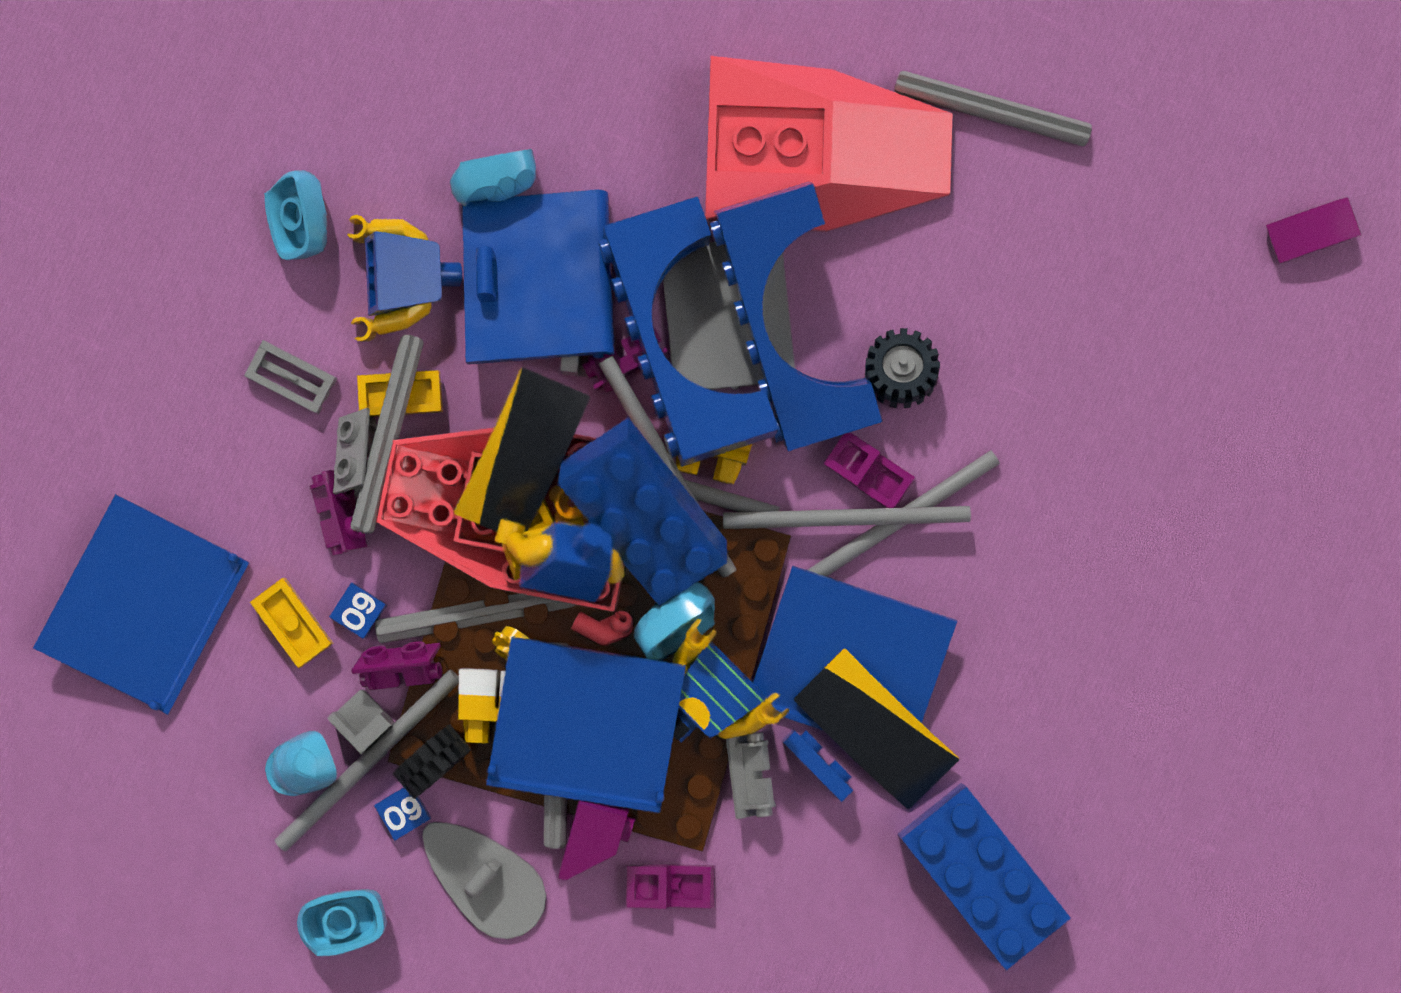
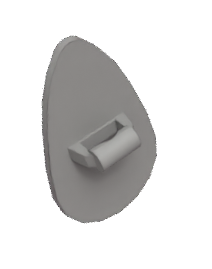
[422,822,546,939]

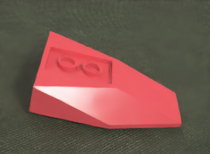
[705,56,953,232]
[376,428,625,612]

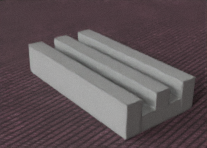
[244,340,338,414]

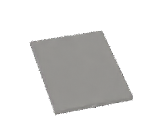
[663,242,795,390]

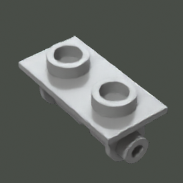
[333,408,377,497]
[726,732,776,819]

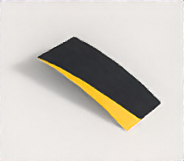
[454,367,590,532]
[794,649,959,809]

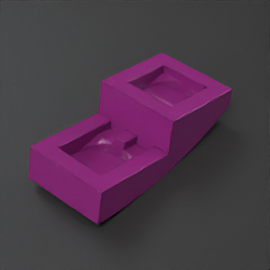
[1266,197,1362,264]
[823,432,916,508]
[626,864,715,909]

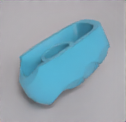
[450,149,536,207]
[264,170,327,260]
[634,582,715,661]
[265,731,337,796]
[297,889,387,956]

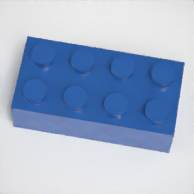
[558,417,727,606]
[898,783,1071,971]

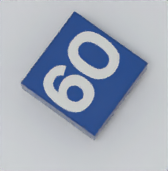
[329,582,387,639]
[374,787,431,840]

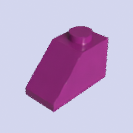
[558,800,635,881]

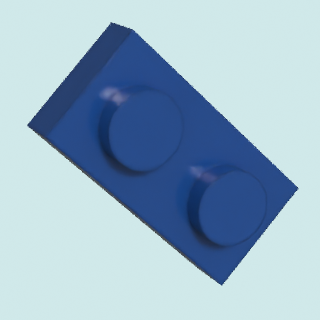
[782,729,853,802]

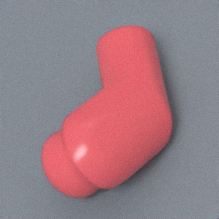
[571,611,633,646]

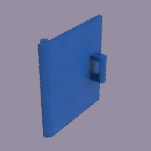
[462,190,615,365]
[33,494,249,715]
[753,565,957,731]
[486,637,686,813]

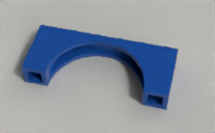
[710,181,883,451]
[598,196,779,467]

